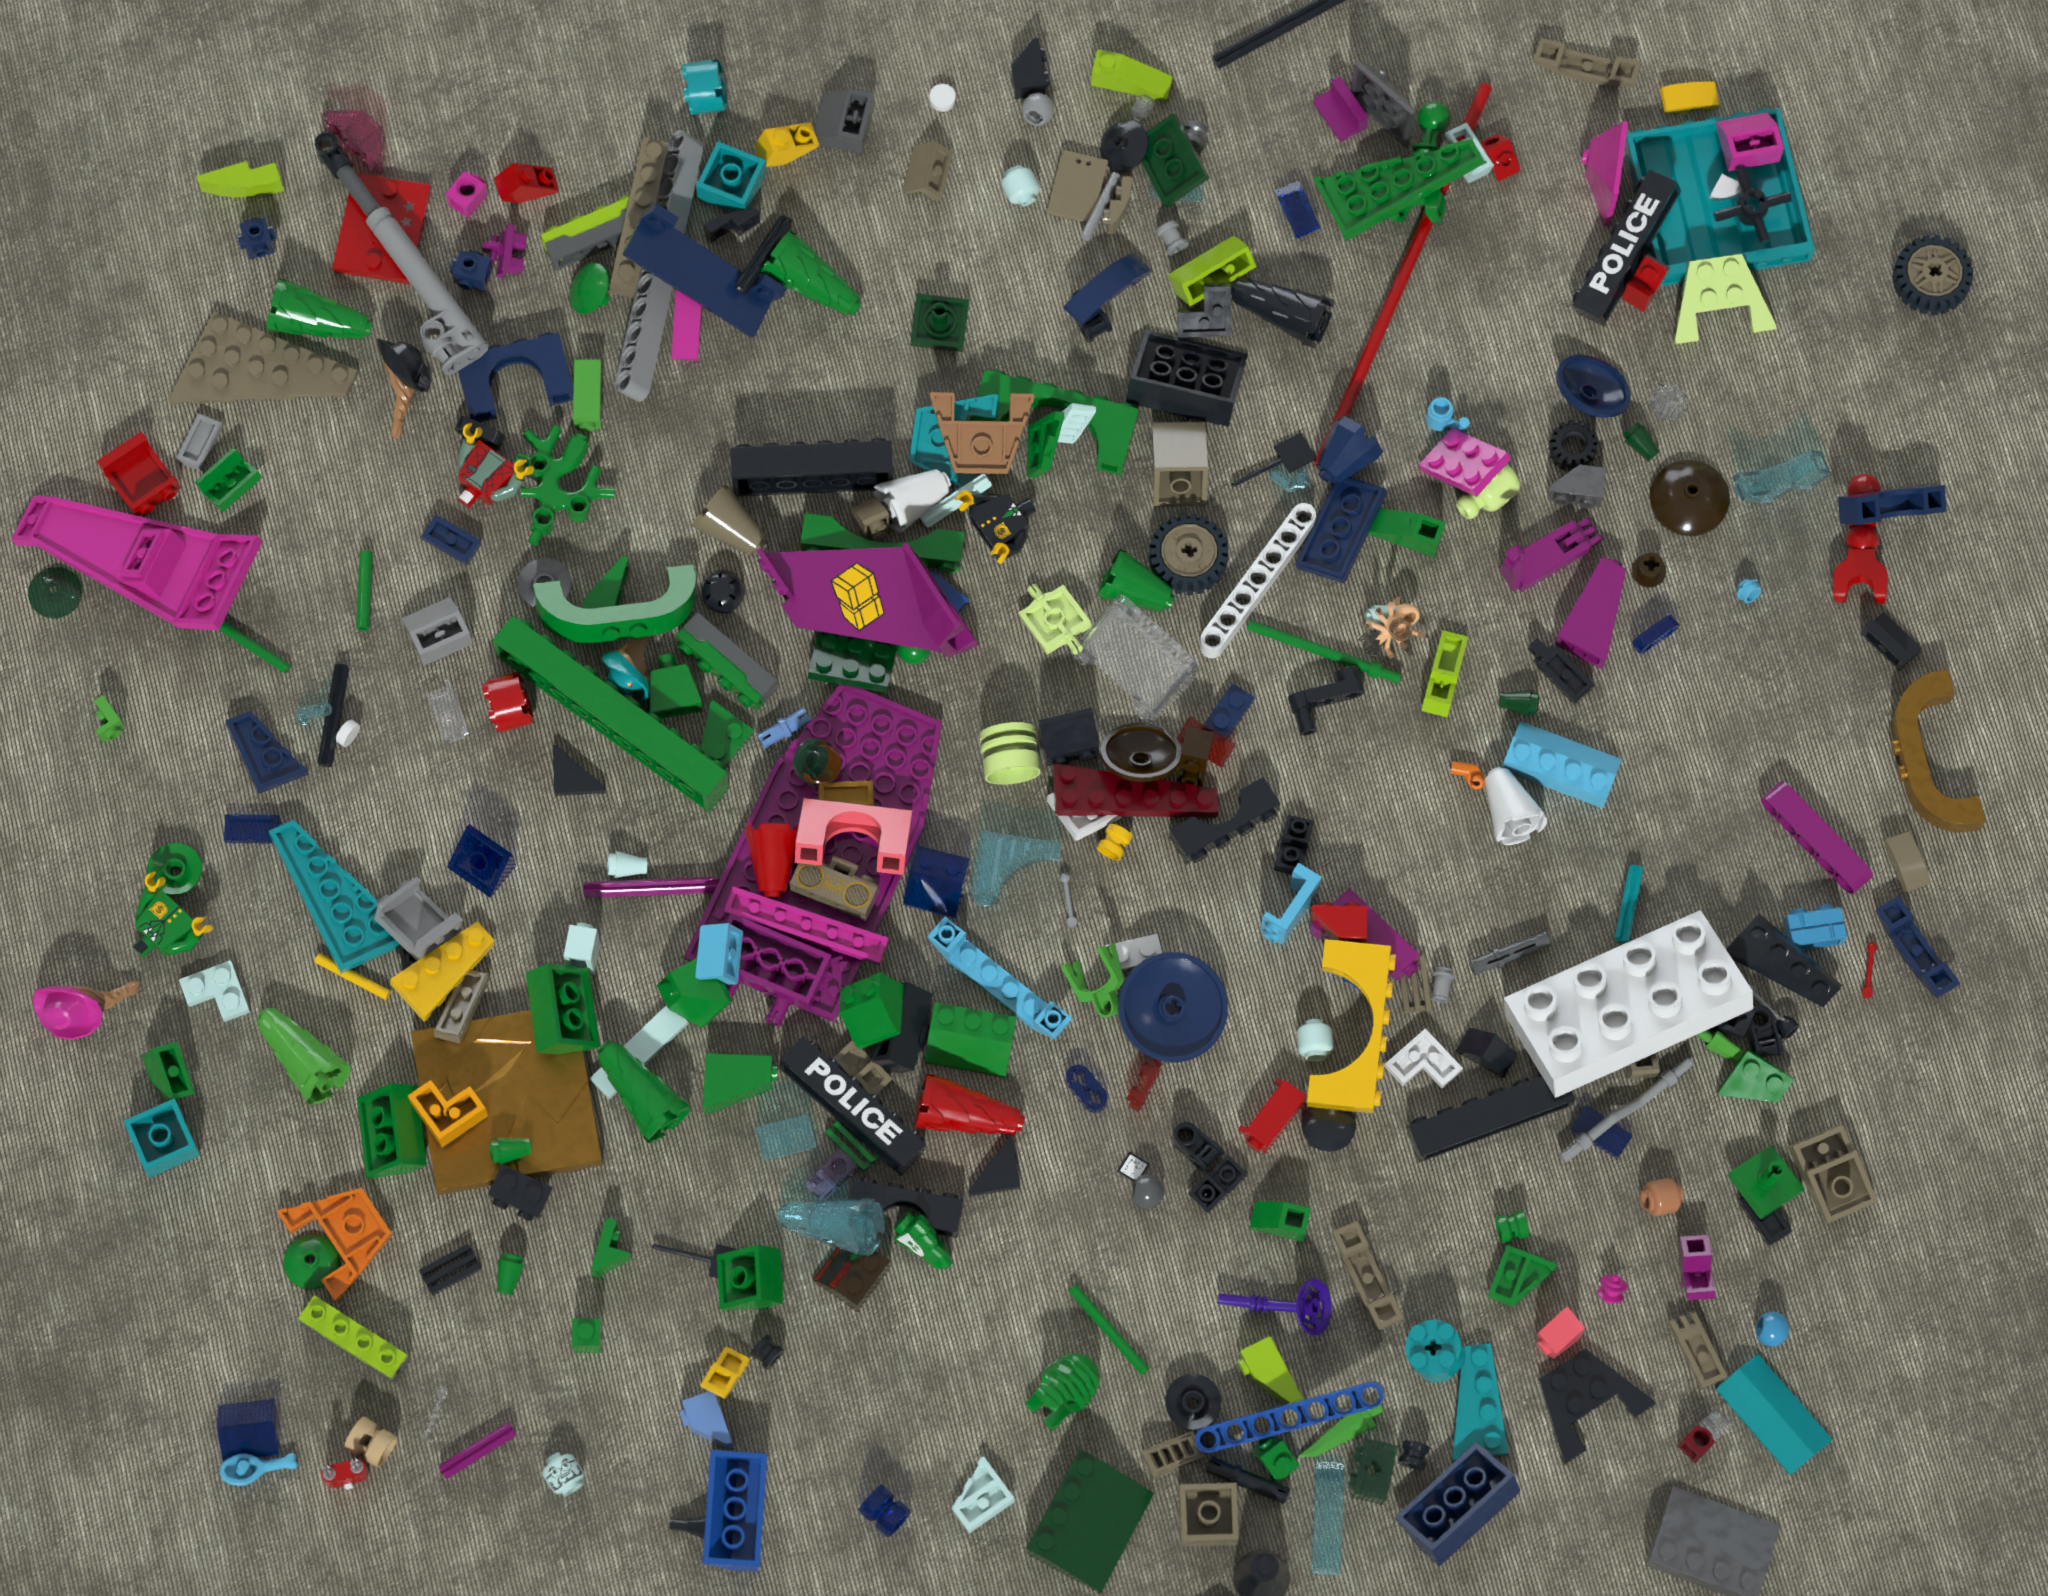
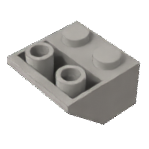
[401,597,473,666]

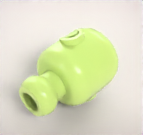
[1456,464,1520,519]

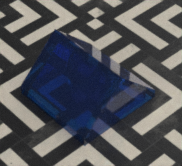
[447,824,516,898]
[216,1399,280,1462]

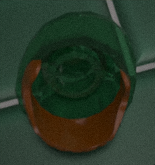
[793,738,842,785]

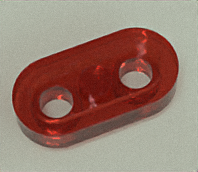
[1126,1059,1163,1112]

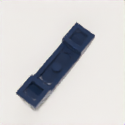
[1063,253,1152,325]
[1875,896,1961,998]

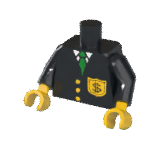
[954,490,1036,564]

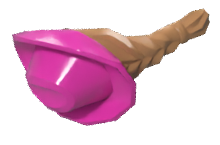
[32,981,140,1040]

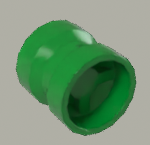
[1495,1210,1529,1244]

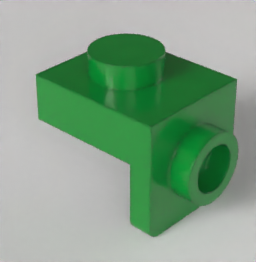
[1251,1435,1299,1483]

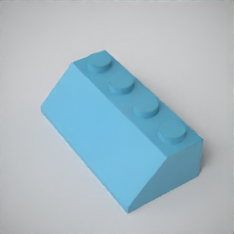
[1502,721,1622,808]

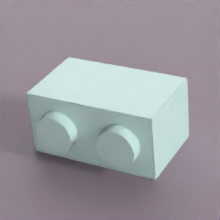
[563,923,600,975]

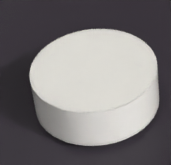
[929,84,956,112]
[336,720,360,747]

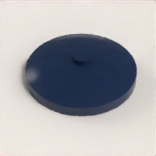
[1117,952,1228,1063]

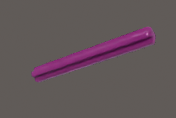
[583,877,719,898]

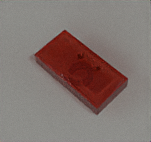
[1177,716,1237,768]

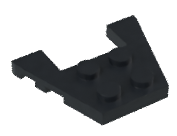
[1538,1349,1656,1465]

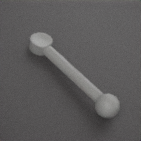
[1059,872,1077,928]

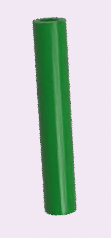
[356,550,373,631]

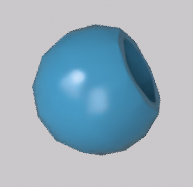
[1755,1312,1789,1347]

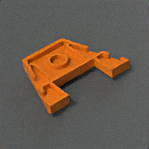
[277,1188,392,1303]

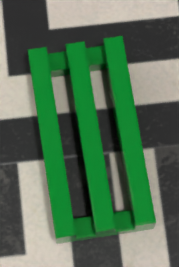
[825,1121,880,1173]

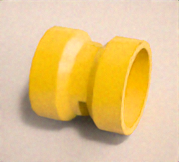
[1097,824,1133,861]

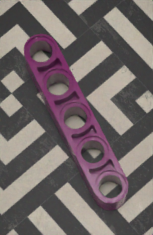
[1761,781,1873,895]

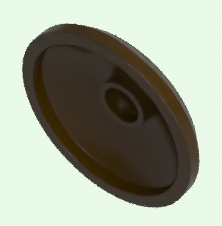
[1649,460,1730,536]
[1100,723,1182,782]

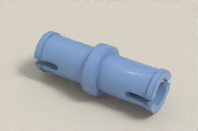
[756,707,811,749]

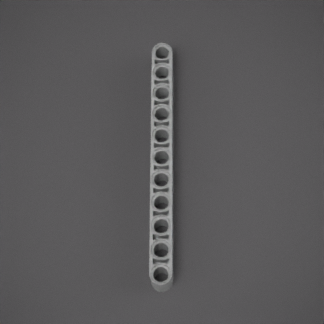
[615,130,703,402]

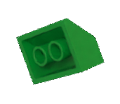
[526,963,600,1055]
[925,1002,1016,1078]
[357,1083,427,1179]

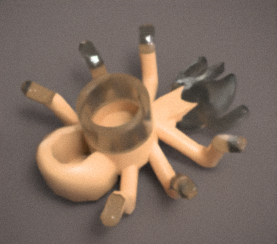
[1358,596,1428,665]

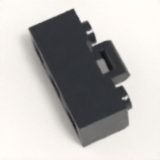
[872,982,933,1073]

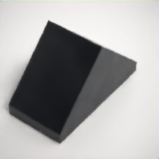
[1455,1027,1517,1079]

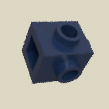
[237,217,277,260]
[450,250,493,292]

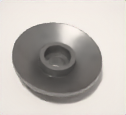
[517,558,572,608]

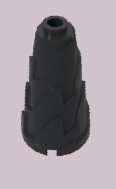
[1231,278,1334,348]

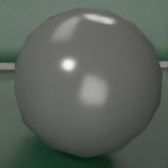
[1132,1174,1164,1209]

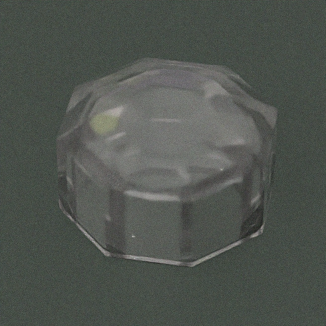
[1131,94,1154,122]

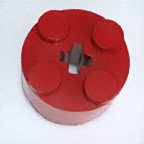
[482,671,534,732]

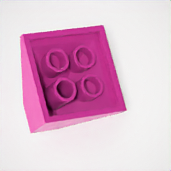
[1581,122,1628,226]

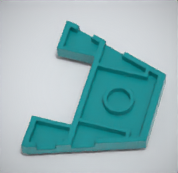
[909,394,1000,494]

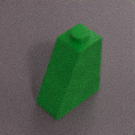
[703,1053,778,1114]

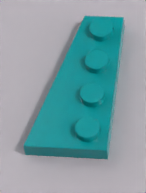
[1452,1343,1508,1462]

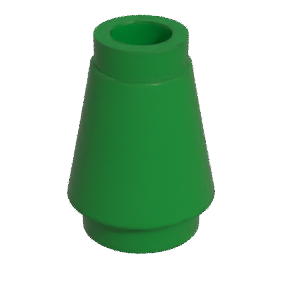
[489,1137,531,1165]
[497,1253,525,1295]

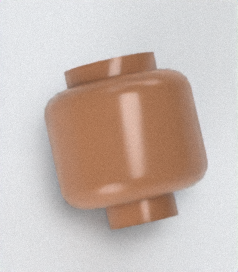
[1640,1178,1684,1217]

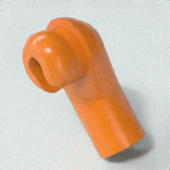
[1450,761,1485,790]

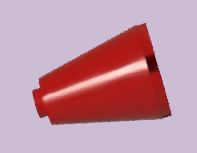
[745,824,799,898]

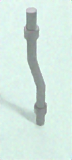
[1559,1057,1693,1163]

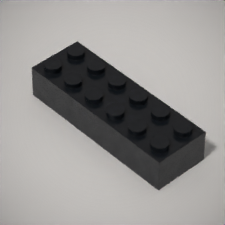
[731,438,893,497]

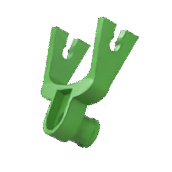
[1060,944,1124,1018]

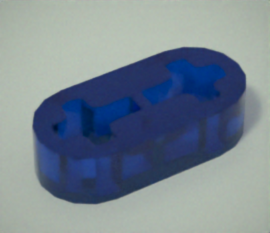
[1631,614,1680,655]
[1066,1064,1108,1113]

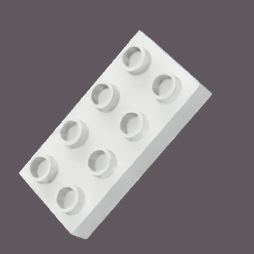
[1504,910,1753,1098]

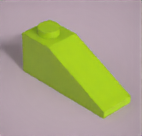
[1091,49,1173,102]
[1237,1336,1303,1413]

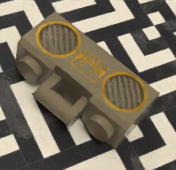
[790,855,879,922]

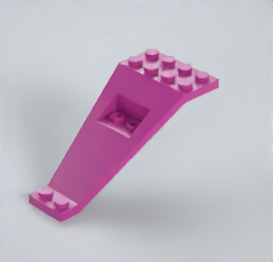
[11,496,263,630]

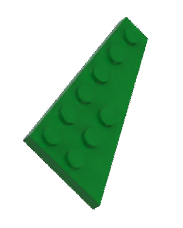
[1312,139,1485,241]

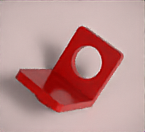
[1480,134,1520,181]

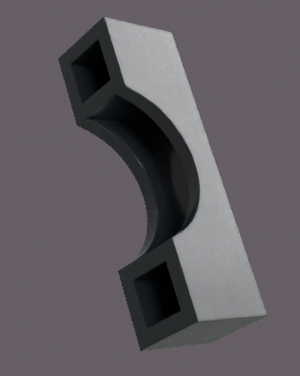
[1169,777,1281,864]
[847,1178,963,1238]

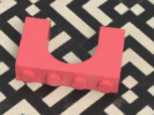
[795,798,912,875]

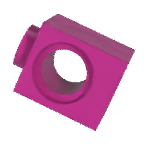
[445,170,488,219]

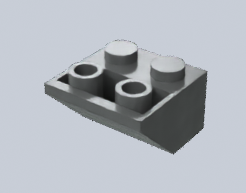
[814,88,874,153]

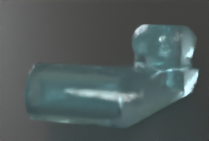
[1269,468,1310,492]

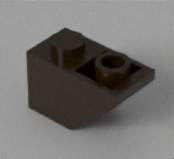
[1176,727,1214,786]

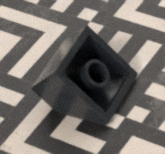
[1038,707,1099,767]

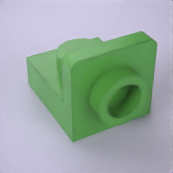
[94,695,125,743]

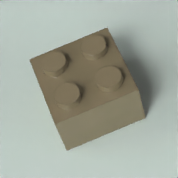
[1178,1483,1239,1547]

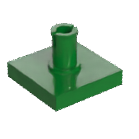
[1727,1145,1805,1220]

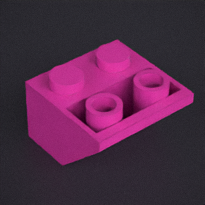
[1716,113,1784,171]

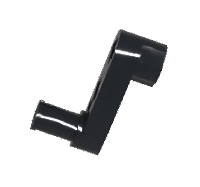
[1288,666,1365,736]

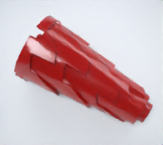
[914,1073,1025,1135]

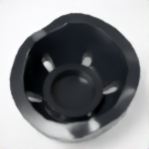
[701,570,745,613]

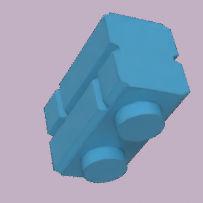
[1784,904,1847,950]

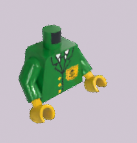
[132,871,213,958]

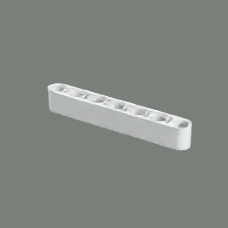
[1200,503,1316,658]

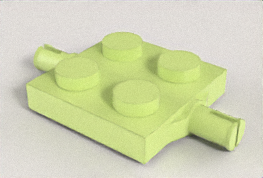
[1018,584,1092,655]

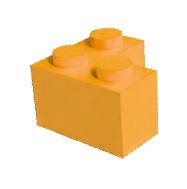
[408,1080,488,1148]

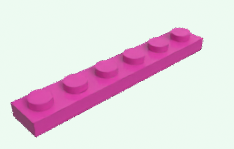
[724,886,889,966]

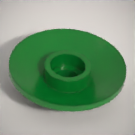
[147,843,202,895]
[283,1234,340,1290]

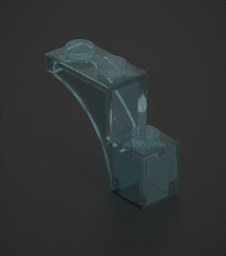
[1732,450,1832,504]

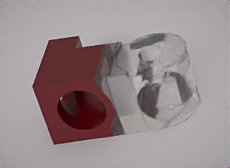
[1677,1409,1733,1464]

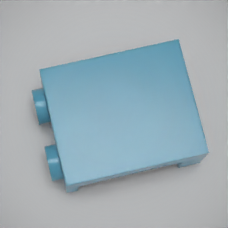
[1260,863,1322,945]

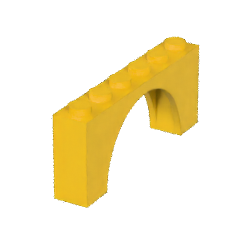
[1307,939,1396,1114]

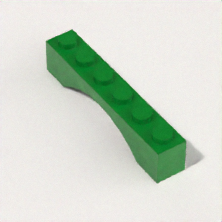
[800,513,965,573]

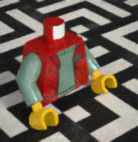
[456,423,534,508]

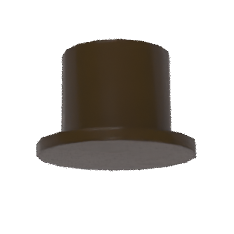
[1632,552,1666,588]

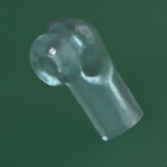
[295,702,332,725]

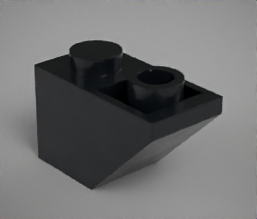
[1011,38,1050,100]

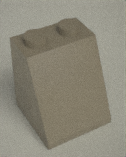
[1152,422,1208,506]

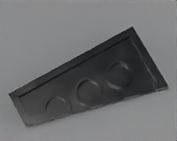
[1726,913,1842,1007]

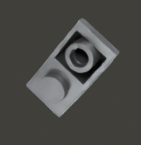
[1547,465,1606,509]

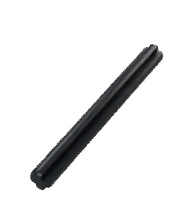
[1213,0,1346,68]

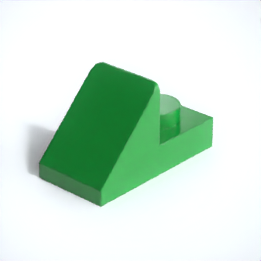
[590,1218,632,1278]

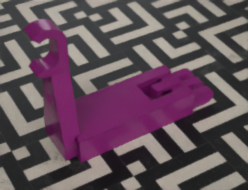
[1499,517,1603,592]

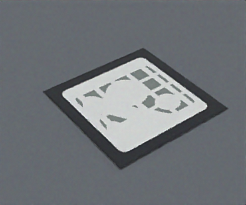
[1117,1151,1150,1182]

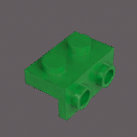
[195,448,262,512]

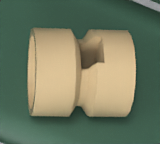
[344,1416,398,1468]

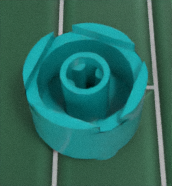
[682,59,727,115]
[1405,1320,1466,1383]

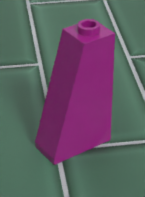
[1555,556,1626,669]
[1310,888,1420,981]

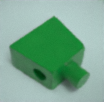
[650,654,703,719]

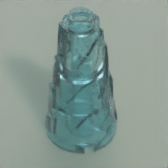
[777,1198,885,1255]

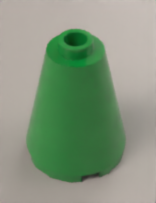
[1097,549,1175,613]

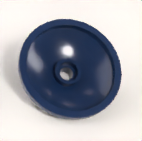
[1556,355,1631,418]

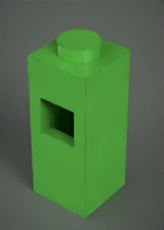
[573,359,603,432]

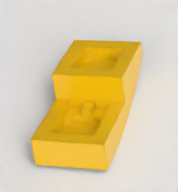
[1660,81,1719,114]
[700,1346,750,1399]

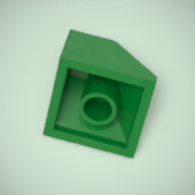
[656,958,733,1028]

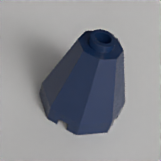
[1316,416,1383,484]

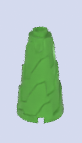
[257,1008,351,1105]

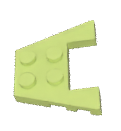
[1673,254,1777,344]

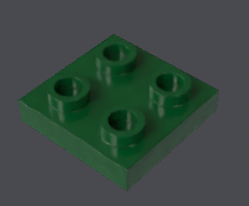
[910,293,969,352]

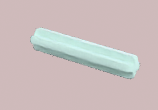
[920,474,992,528]

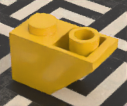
[754,122,819,167]

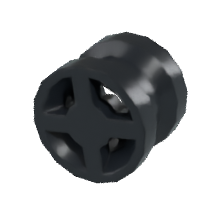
[749,1334,785,1370]
[1398,1440,1430,1470]

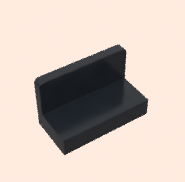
[1861,613,1922,671]

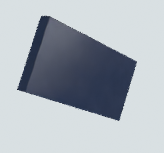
[1295,477,1388,584]

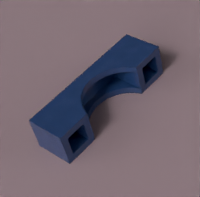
[1838,484,1947,525]

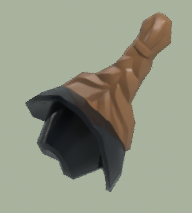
[376,338,432,439]

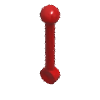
[1861,942,1877,999]

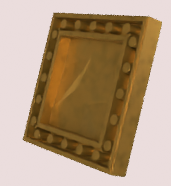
[411,1010,603,1195]

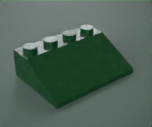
[1026,1449,1154,1594]

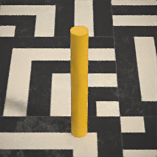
[314,953,391,1000]

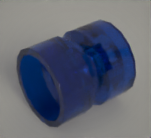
[858,1484,912,1538]

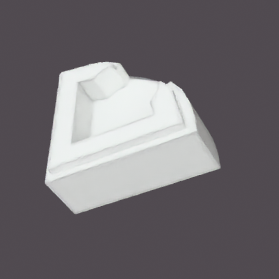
[1709,174,1742,202]

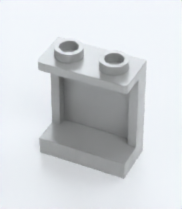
[374,877,463,961]

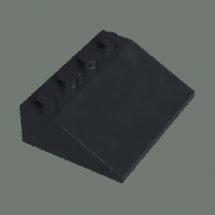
[1126,329,1248,427]

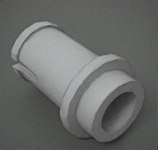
[1431,967,1455,1003]

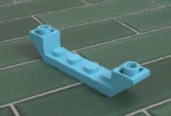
[927,917,1072,1040]

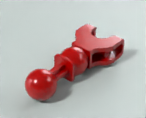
[1833,474,1888,604]

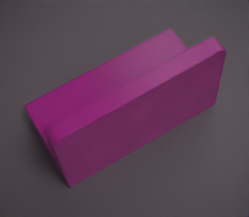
[1313,76,1368,142]

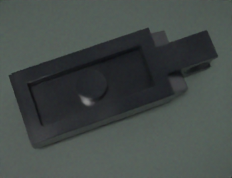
[1528,638,1595,705]

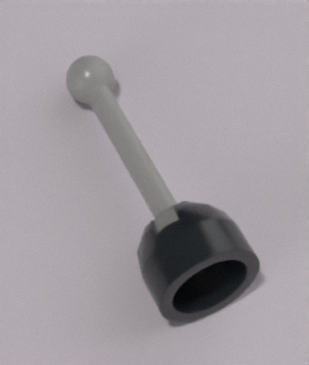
[1749,985,1800,1040]

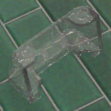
[1074,594,1197,723]

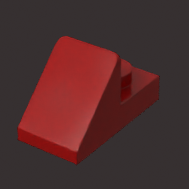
[1622,254,1670,312]

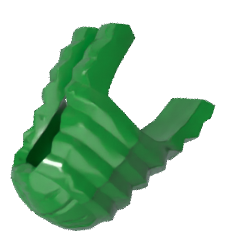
[1024,1353,1101,1432]

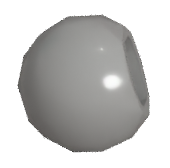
[1021,93,1054,126]

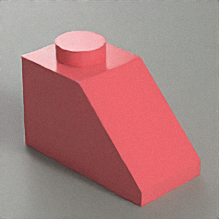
[1536,1306,1585,1360]

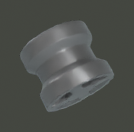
[1182,121,1208,152]

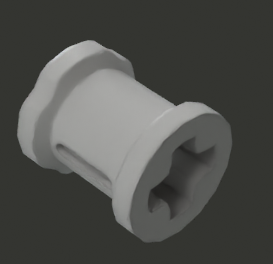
[1156,221,1189,256]

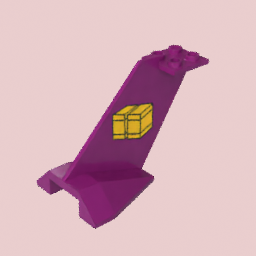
[756,542,979,658]

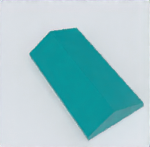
[1716,1354,1833,1476]

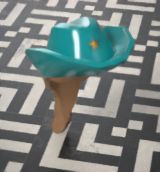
[602,636,651,702]

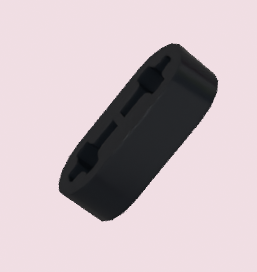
[454,416,505,451]

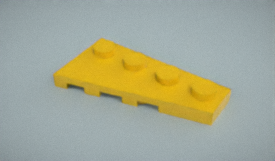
[390,921,495,1023]

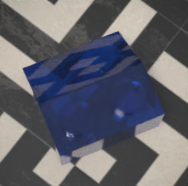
[903,845,970,919]

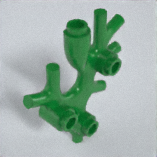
[515,425,614,546]

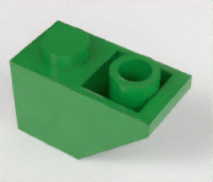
[1249,1201,1311,1242]

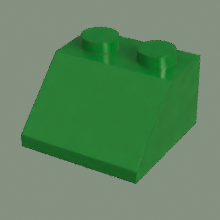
[839,972,903,1049]
[717,1245,784,1310]

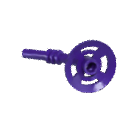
[1217,1279,1332,1335]

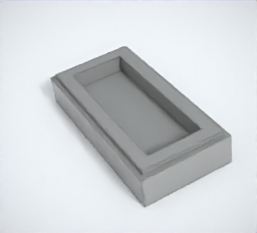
[176,413,223,472]

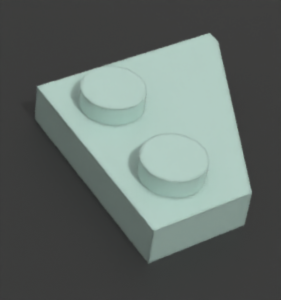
[952,1456,1015,1533]

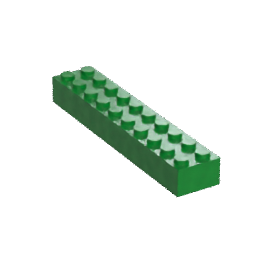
[493,616,729,813]

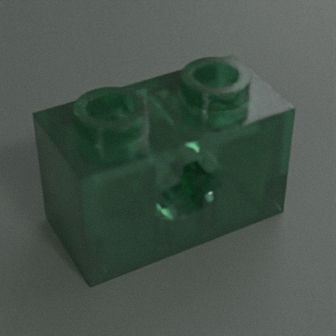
[1348,1438,1398,1505]

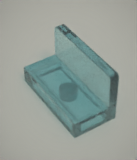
[755,1114,817,1161]

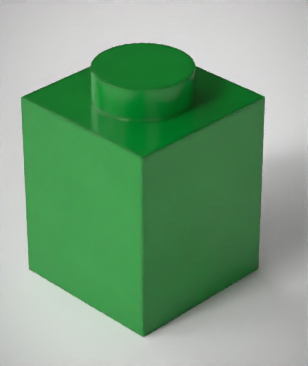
[572,1318,602,1353]

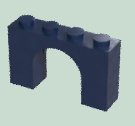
[459,332,574,422]

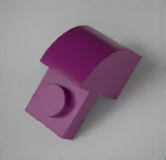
[1679,1235,1715,1300]

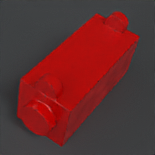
[1238,1078,1307,1154]

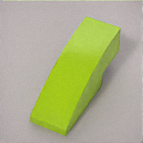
[196,161,284,197]
[1421,630,1468,718]

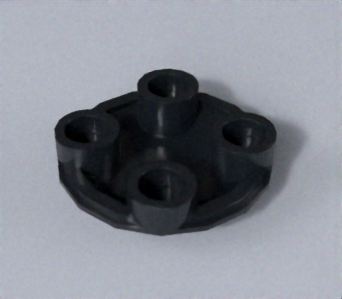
[1301,1107,1356,1152]

